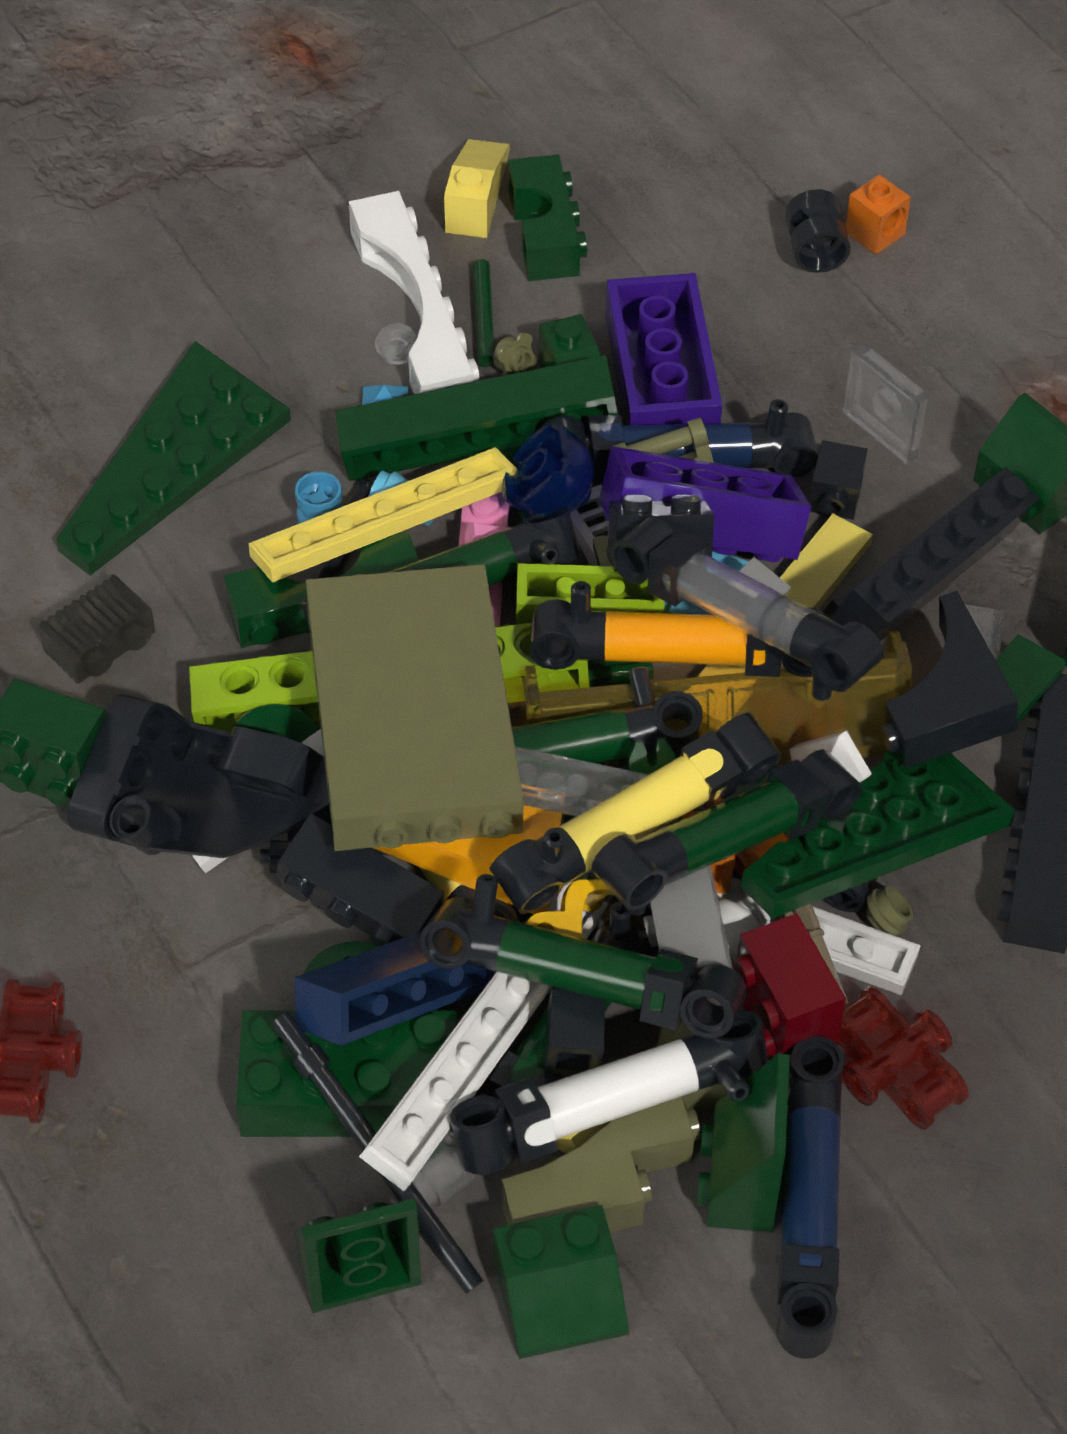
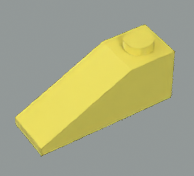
[444,139,510,238]

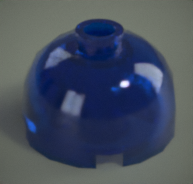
[502,424,594,516]

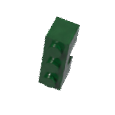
[508,154,587,282]

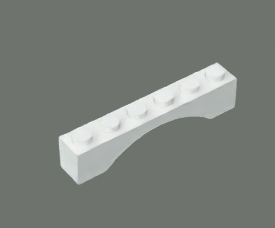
[349,191,480,395]

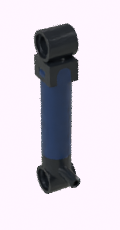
[540,399,818,482]
[776,1036,845,1359]

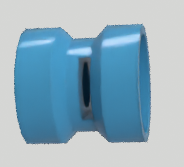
[295,472,343,524]

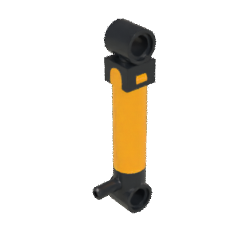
[529,581,829,678]

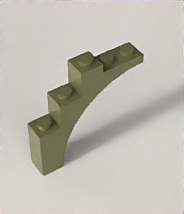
[502,950,727,1232]

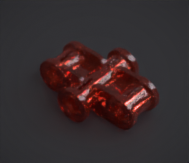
[0,978,82,1124]
[838,986,969,1130]

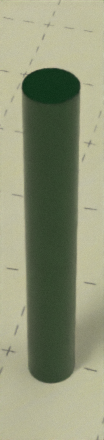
[472,259,495,367]

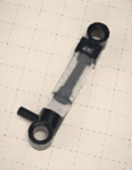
[610,517,883,701]

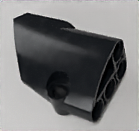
[68,694,330,858]

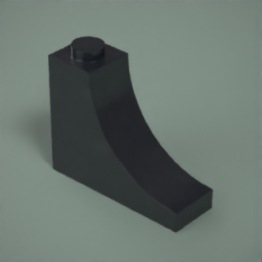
[880,591,1018,769]

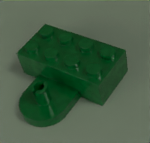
[236,941,458,1137]

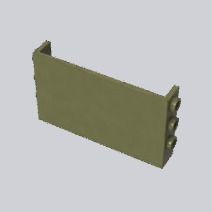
[306,564,524,851]

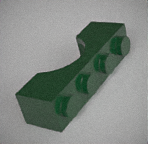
[223,531,419,648]

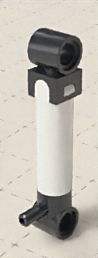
[450,1010,768,1175]

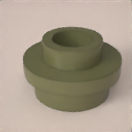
[866,886,913,936]

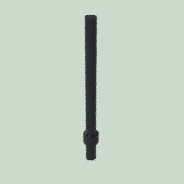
[271,1011,484,1294]

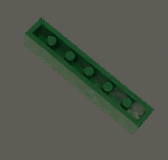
[335,355,618,481]

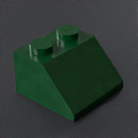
[973,392,1067,535]
[493,1205,629,1359]

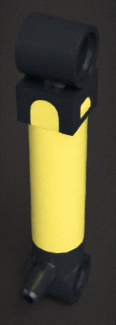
[489,712,782,914]

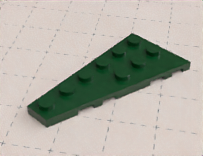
[740,750,1015,919]

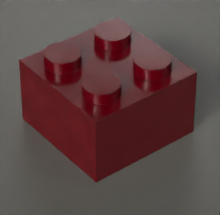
[733,913,846,1064]

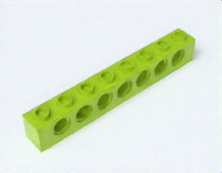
[189,623,590,732]

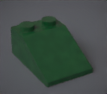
[697,1054,790,1233]
[294,1199,421,1313]

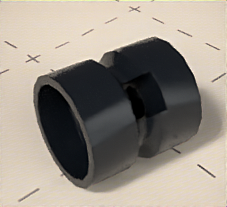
[785,189,851,273]

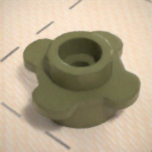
[493,332,537,376]

